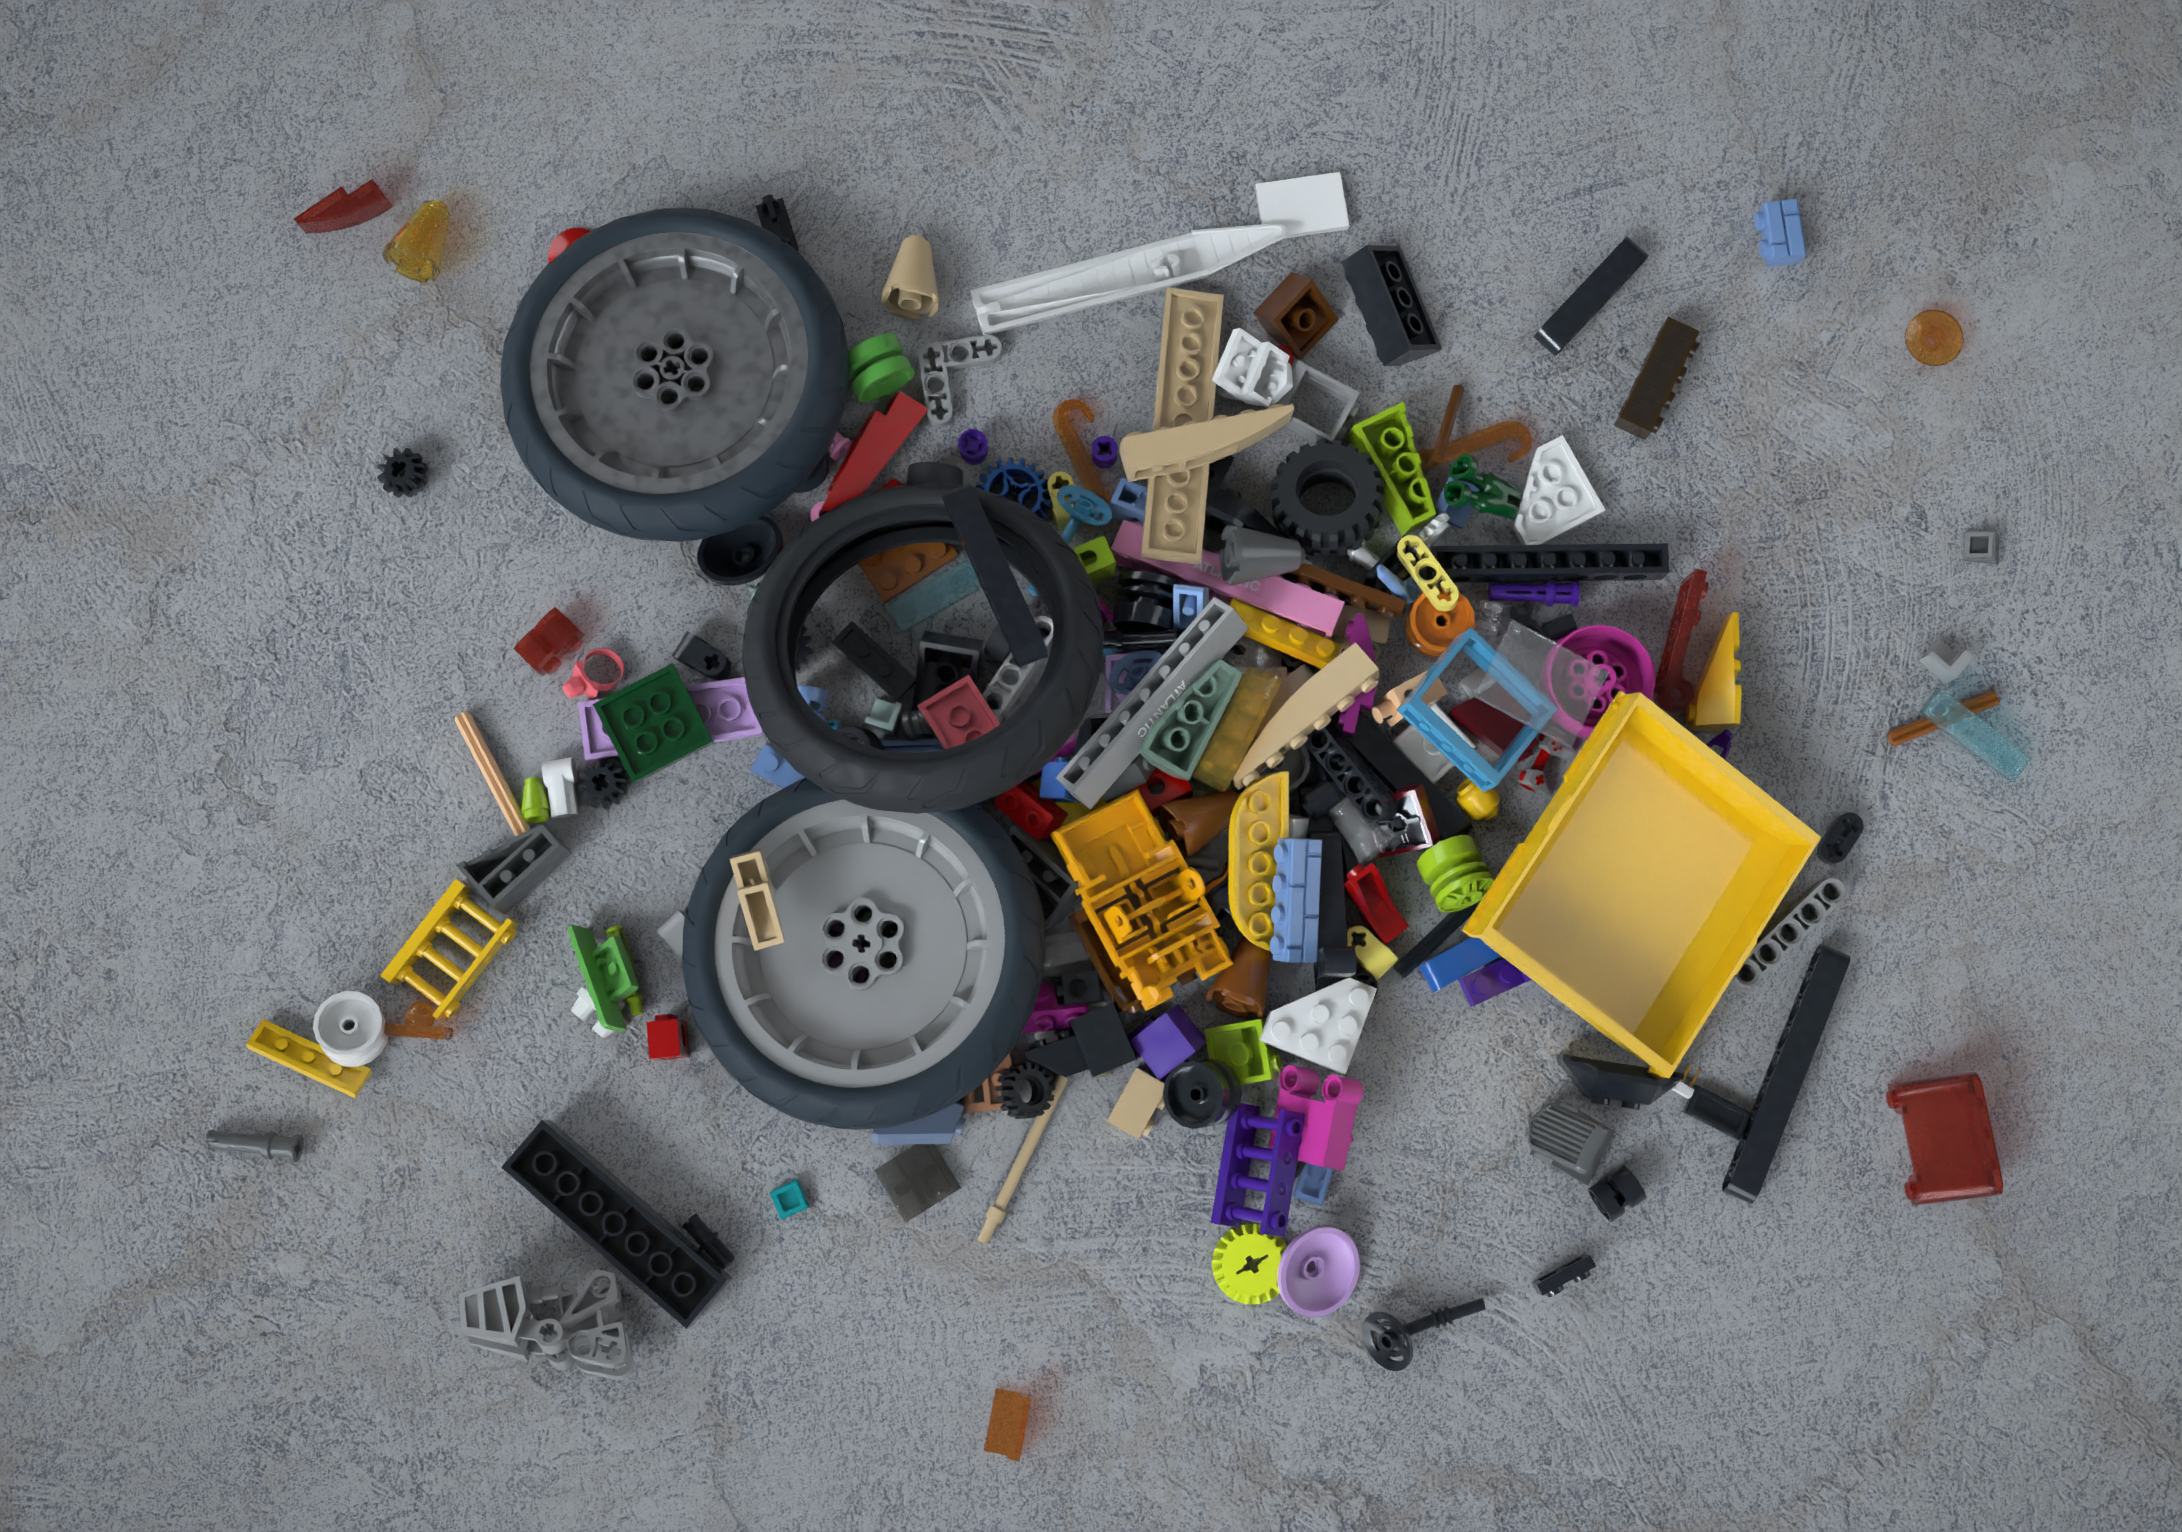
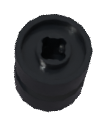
[1588,1165,1647,1222]

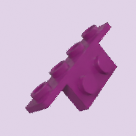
[1022,983,1089,1033]

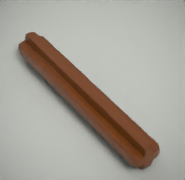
[1887,691,2000,747]

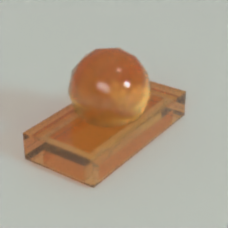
[384,1001,453,1040]

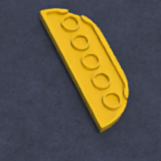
[1228,771,1289,951]

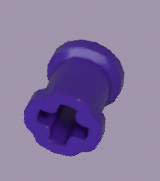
[1092,436,1118,468]

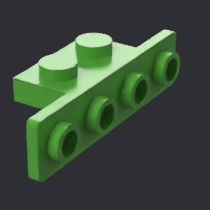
[567,924,640,1032]

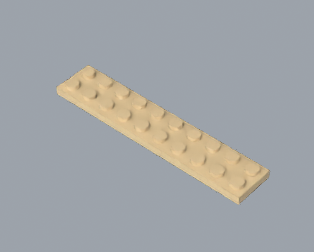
[1141,287,1224,565]

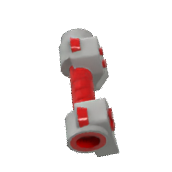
[1518,727,1575,796]

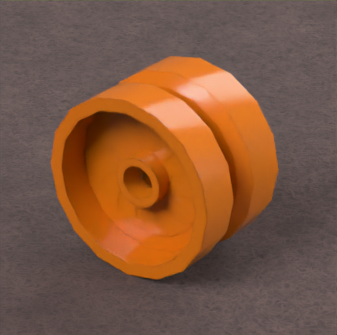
[1404,588,1475,658]

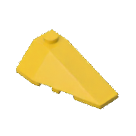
[1685,612,1742,733]

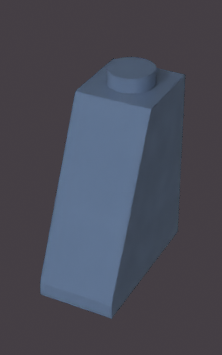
[871,1103,966,1145]

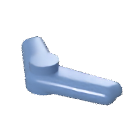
[1377,564,1427,604]

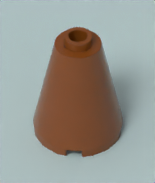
[1158,789,1240,859]
[1206,936,1271,1020]

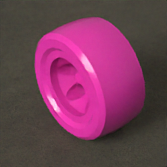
[1538,625,1656,739]

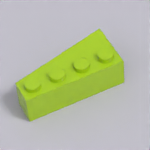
[1346,401,1436,536]

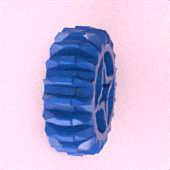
[975,457,1052,519]

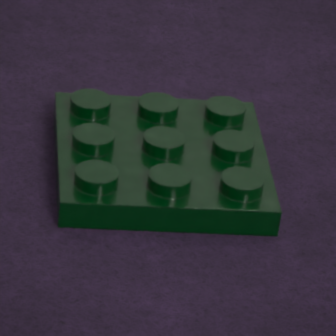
[593,663,715,784]

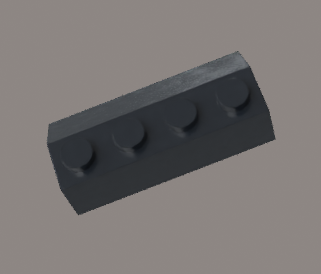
[1341,245,1442,366]

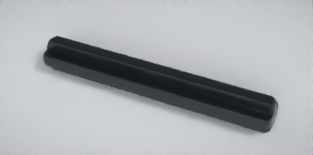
[1394,900,1481,978]

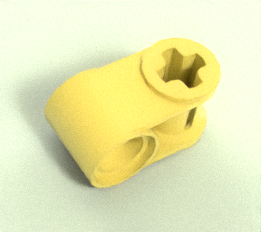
[1047,471,1085,532]
[1347,926,1398,981]

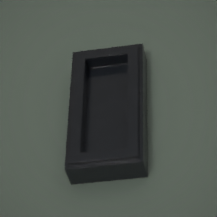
[1682,1085,1752,1140]

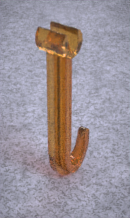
[1053,399,1112,517]
[1417,421,1532,475]

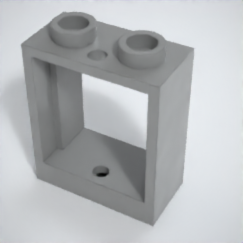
[1277,360,1361,444]

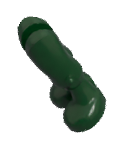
[1444,453,1523,519]

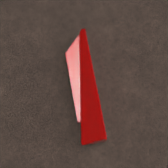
[821,391,927,512]

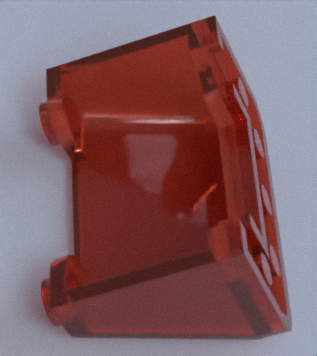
[1886,1072,2003,1205]

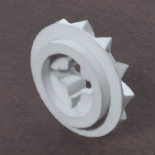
[1413,513,1451,550]

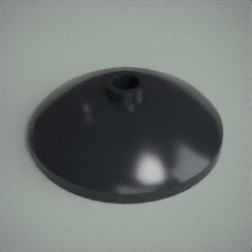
[697,516,783,586]

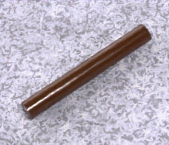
[1432,385,1464,462]

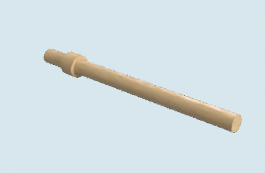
[977,1074,1068,1245]

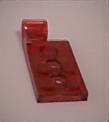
[1654,569,1709,712]

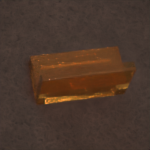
[984,1388,1032,1462]

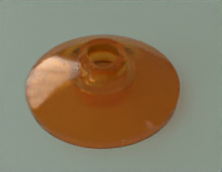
[1905,310,1964,366]

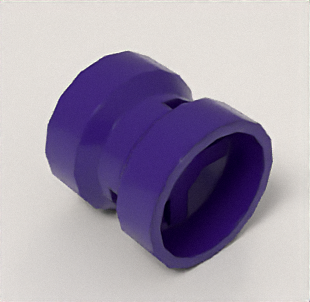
[958,429,988,465]

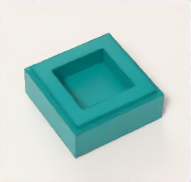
[769,1179,810,1220]

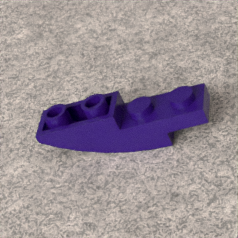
[1458,958,1532,1007]

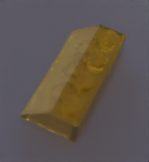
[1192,667,1283,793]

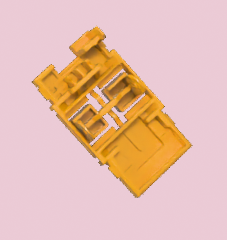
[1050,789,1233,1011]

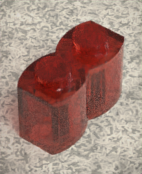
[513,607,585,676]

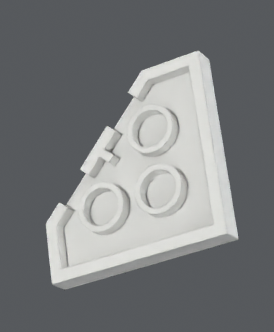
[1513,435,1606,545]
[1259,977,1377,1074]

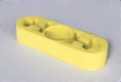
[1397,535,1459,612]

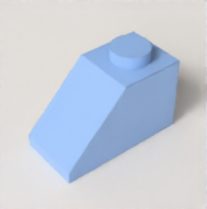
[1173,584,1209,631]

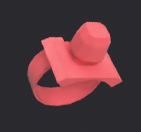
[563,648,624,701]

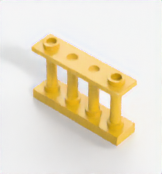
[380,878,519,1020]

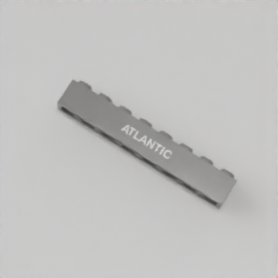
[1056,597,1249,809]

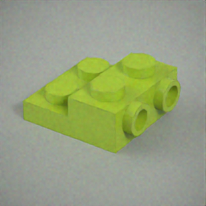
[1204,1018,1282,1085]

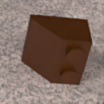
[1253,272,1339,360]

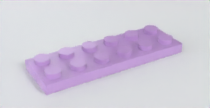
[578,677,764,762]

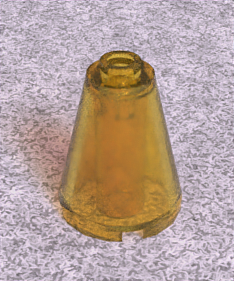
[382,199,450,283]

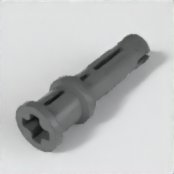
[205,1130,304,1162]

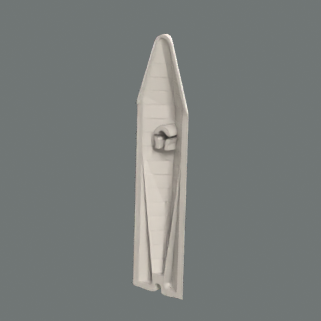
[970,223,1288,336]

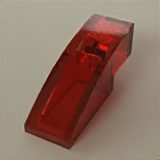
[294,179,393,234]

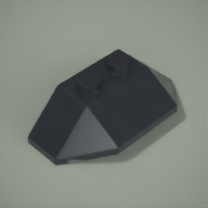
[1557,1054,1684,1110]

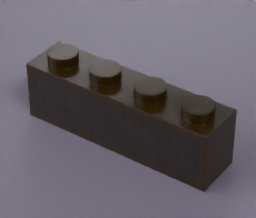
[1614,316,1700,440]

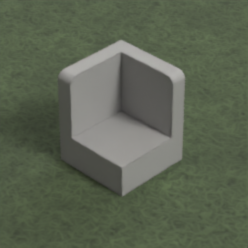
[1918,640,1975,684]

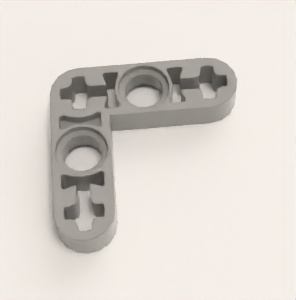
[919,335,1002,428]

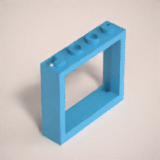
[1396,627,1557,792]

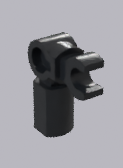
[1509,601,1577,651]

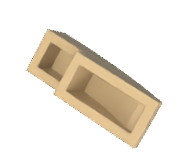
[730,848,785,951]

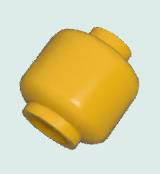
[1456,778,1501,820]

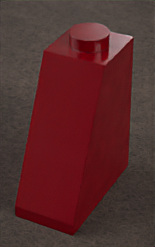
[1449,685,1539,763]

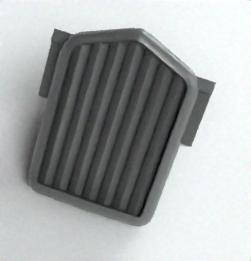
[1528,1100,1615,1185]

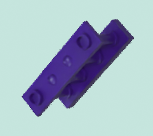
[1211,1103,1305,1237]

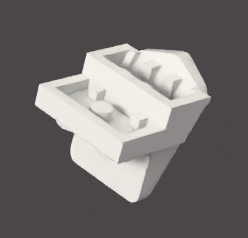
[1212,328,1293,408]

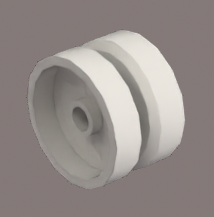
[313,991,389,1067]

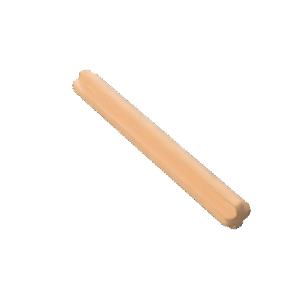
[455,711,531,837]

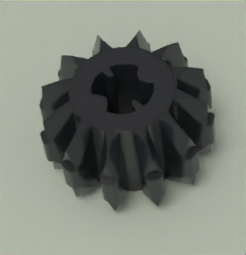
[377,448,429,498]
[577,759,629,810]

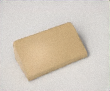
[1333,605,1390,644]

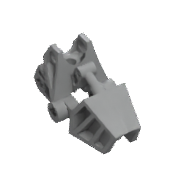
[459,1269,634,1380]

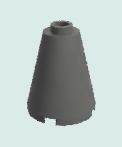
[1220,525,1305,586]

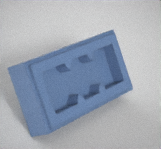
[1292,1163,1333,1206]

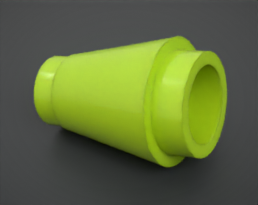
[521,777,551,823]

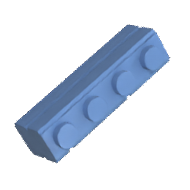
[1270,838,1322,962]

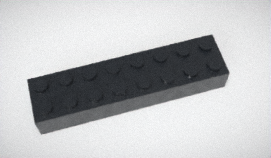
[501,1120,732,1329]

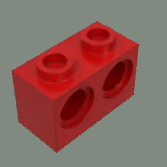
[994,780,1068,841]

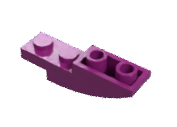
[1338,613,1376,738]

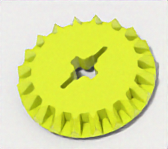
[1212,1224,1287,1305]

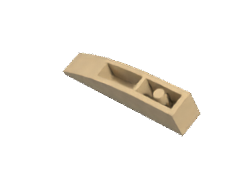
[1119,404,1295,482]
[1233,642,1379,790]

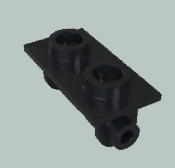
[756,194,799,251]

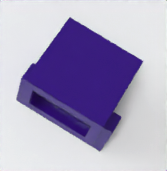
[1128,1004,1206,1082]

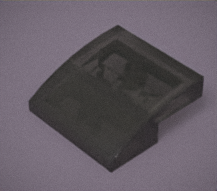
[874,1144,961,1223]

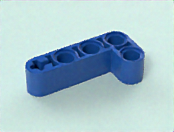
[1418,937,1501,993]

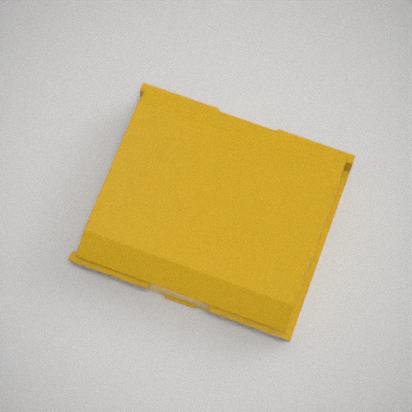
[1462,691,1821,1079]

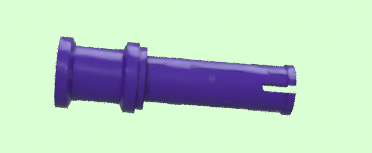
[1488,580,1580,607]

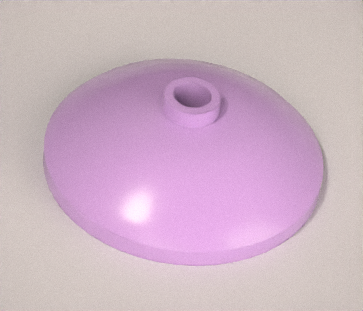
[1277,1226,1360,1317]

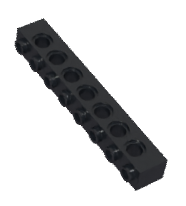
[1427,543,1669,583]

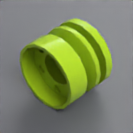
[1417,835,1495,912]

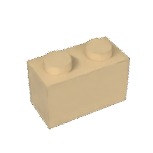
[1107,1068,1165,1139]

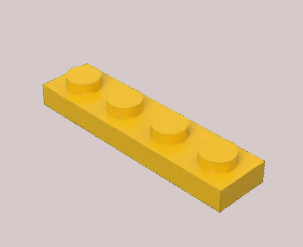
[1229,598,1342,669]
[246,1019,372,1099]

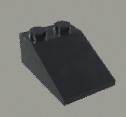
[911,631,984,712]

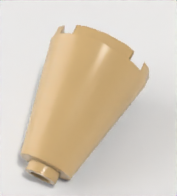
[881,235,939,320]

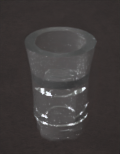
[1329,797,1394,864]

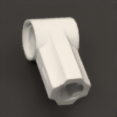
[541,757,579,819]

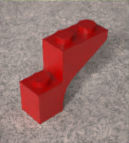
[1344,863,1409,945]

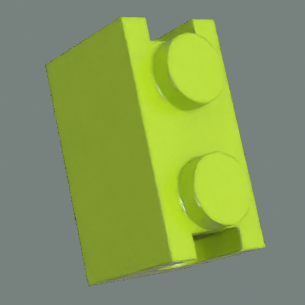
[1073,535,1116,585]

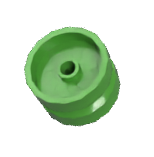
[848,333,915,403]

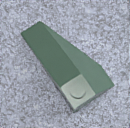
[1138,659,1243,780]

